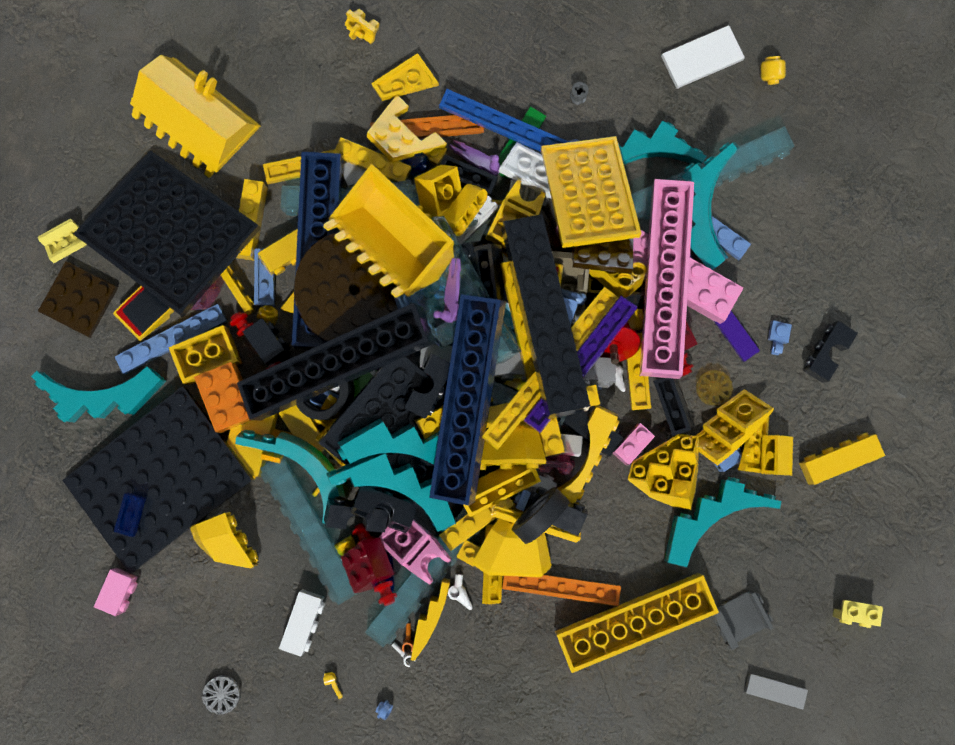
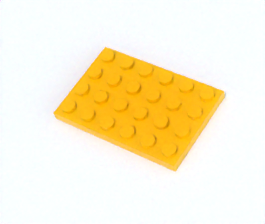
[541,136,641,248]

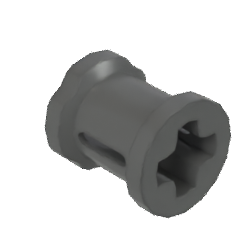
[570,82,589,105]

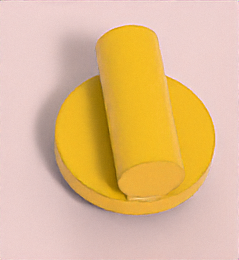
[257,305,278,325]
[334,535,356,556]

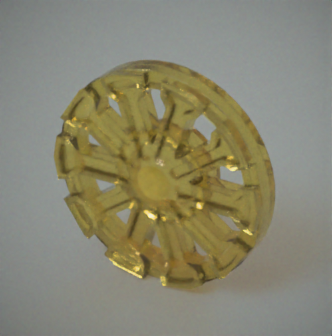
[696,370,733,406]

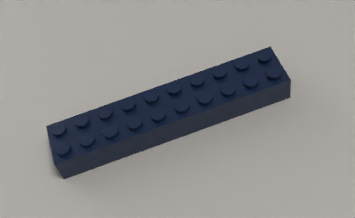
[292,152,343,349]
[429,294,506,506]

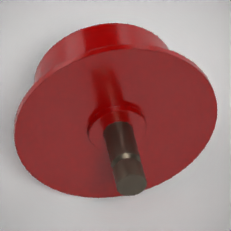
[600,322,641,364]

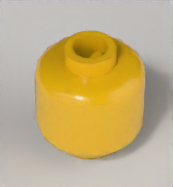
[760,56,786,85]

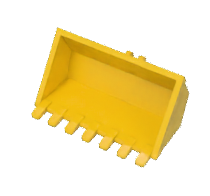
[130,55,261,178]
[323,164,454,298]

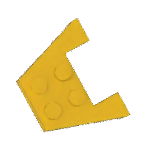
[367,95,447,162]

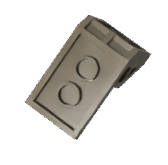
[552,251,589,327]

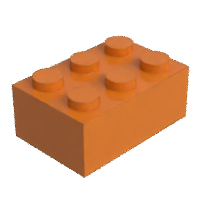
[194,362,252,433]

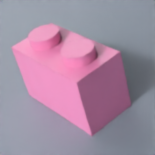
[613,423,655,465]
[94,568,138,616]

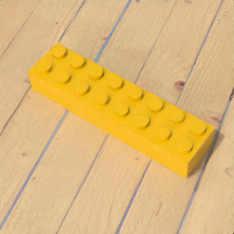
[555,573,719,673]

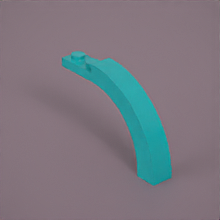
[235,430,345,524]

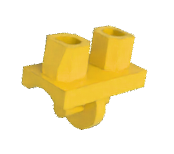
[345,9,380,44]

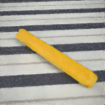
[491,505,581,542]

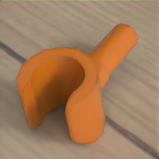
[402,623,414,652]

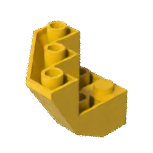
[480,420,546,470]
[628,434,699,510]
[472,503,552,577]
[190,512,259,568]

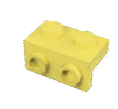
[38,219,86,263]
[833,600,883,628]

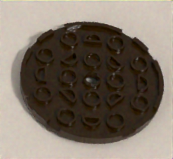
[294,232,398,342]

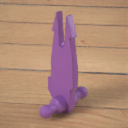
[449,140,501,176]
[433,258,461,323]

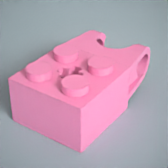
[379,519,451,584]

